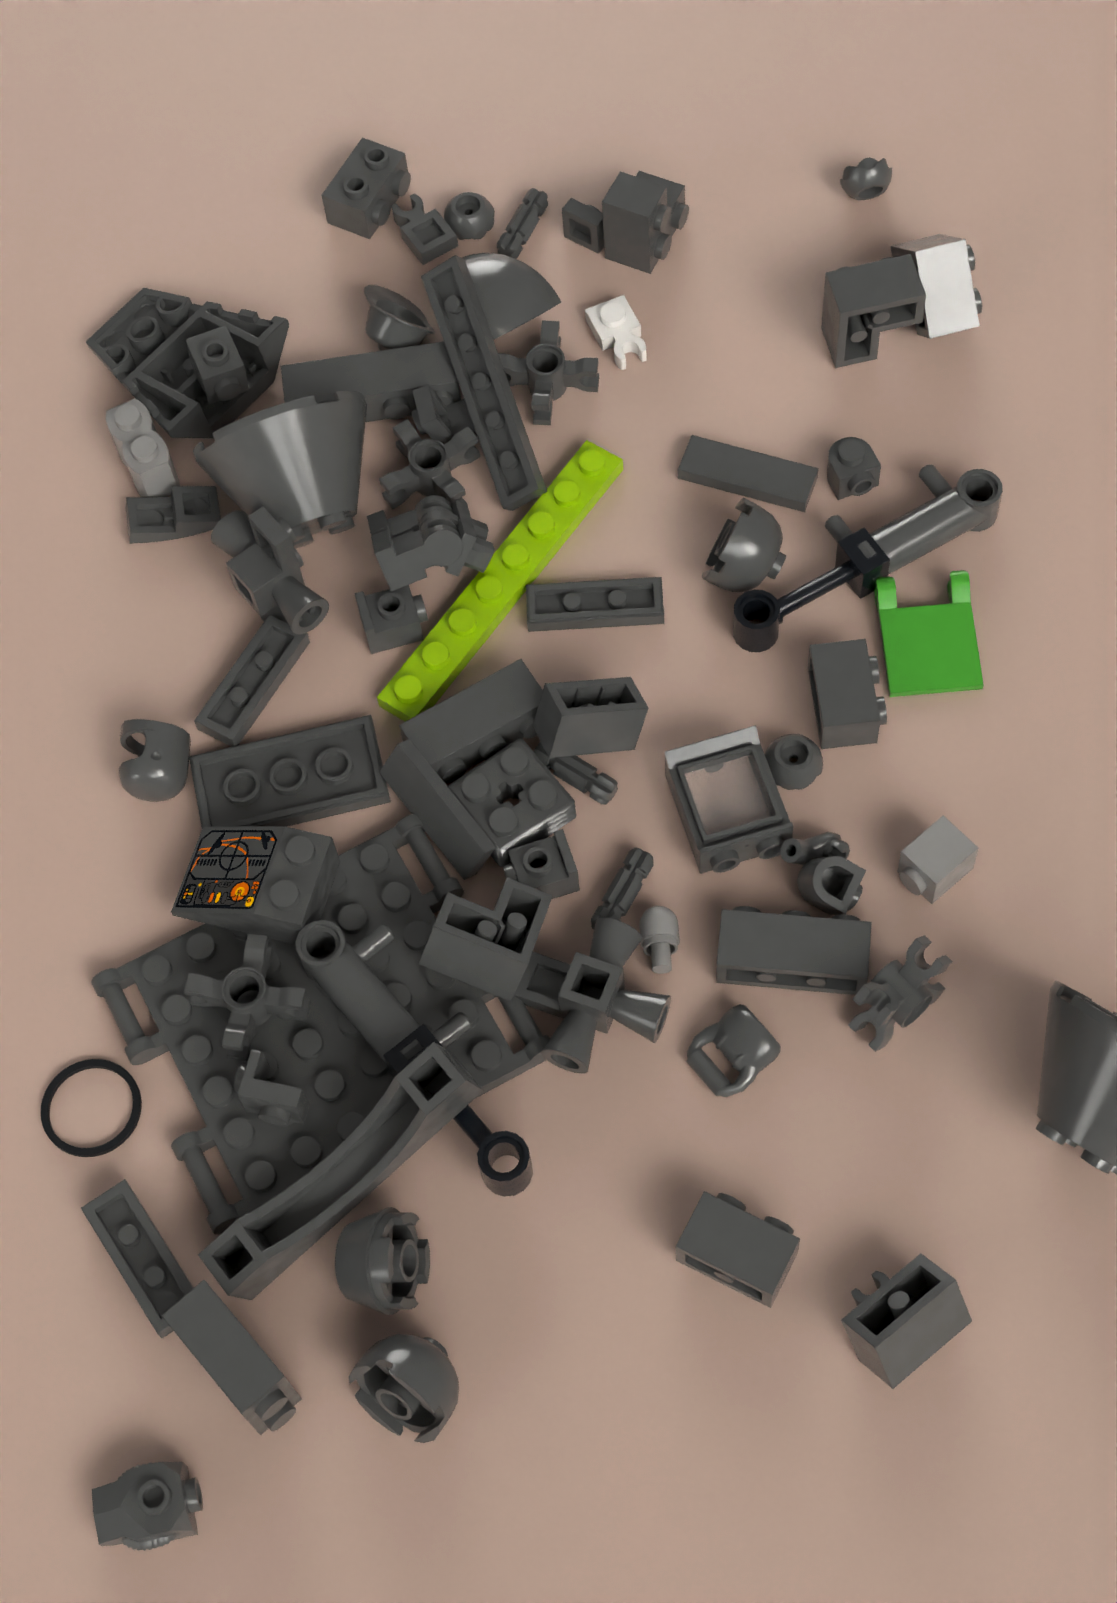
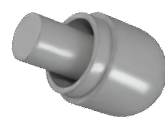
[639,906,680,974]

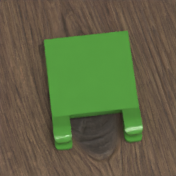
[874,570,984,697]

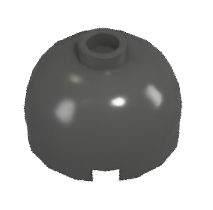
[702,497,786,592]
[349,1334,459,1443]

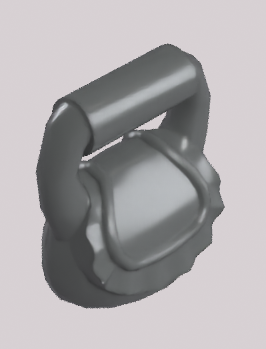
[687,1004,781,1097]

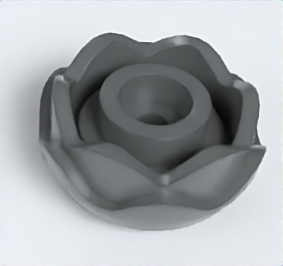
[840,157,892,200]
[444,192,495,240]
[765,734,823,790]

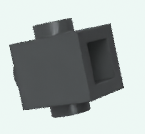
[185,325,249,404]

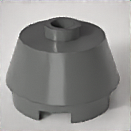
[335,1207,430,1315]

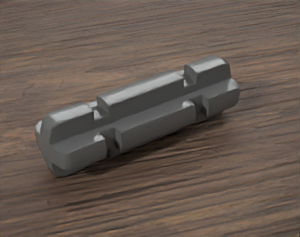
[497,188,548,259]
[533,741,618,805]
[591,848,654,930]

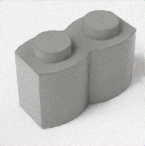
[106,399,180,497]

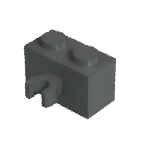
[841,1253,972,1389]

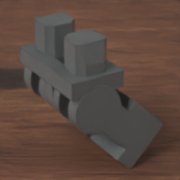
[367,495,495,592]

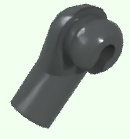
[780,832,850,865]

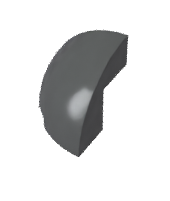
[461,253,561,340]

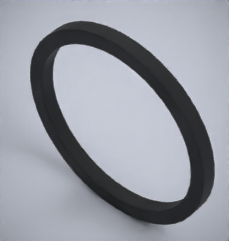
[41,1059,142,1157]

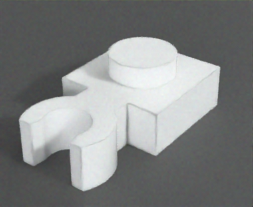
[585,295,647,370]

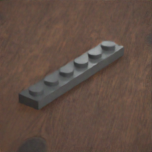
[421,255,547,511]

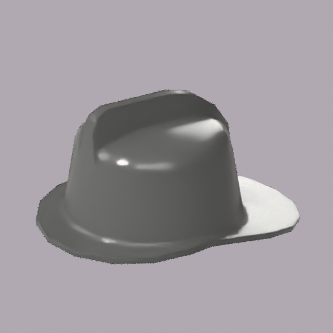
[364,285,435,351]

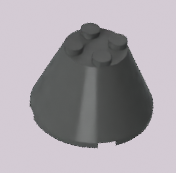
[193,391,367,549]
[1036,981,1117,1174]

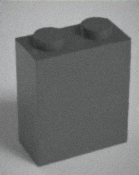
[161,1280,302,1435]

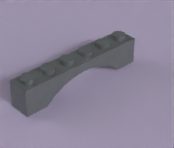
[198,1042,484,1300]

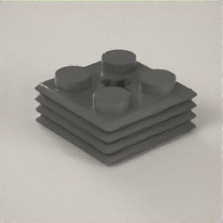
[448,738,576,867]

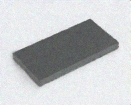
[189,715,391,828]

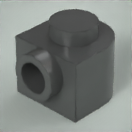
[827,437,881,500]
[797,856,866,915]

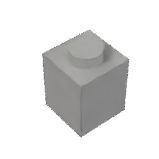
[897,815,978,904]

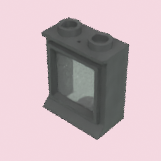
[665,725,793,874]

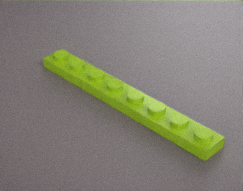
[377,440,623,722]

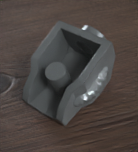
[92,1462,203,1551]

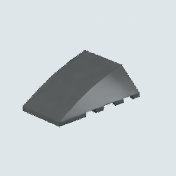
[86,288,289,438]

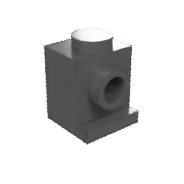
[355,585,428,654]
[502,829,580,899]

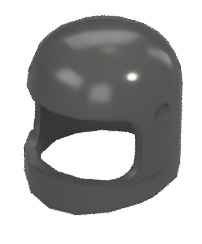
[119,719,191,802]

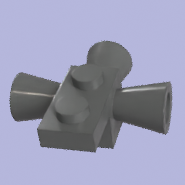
[211,506,329,634]
[514,918,671,1074]

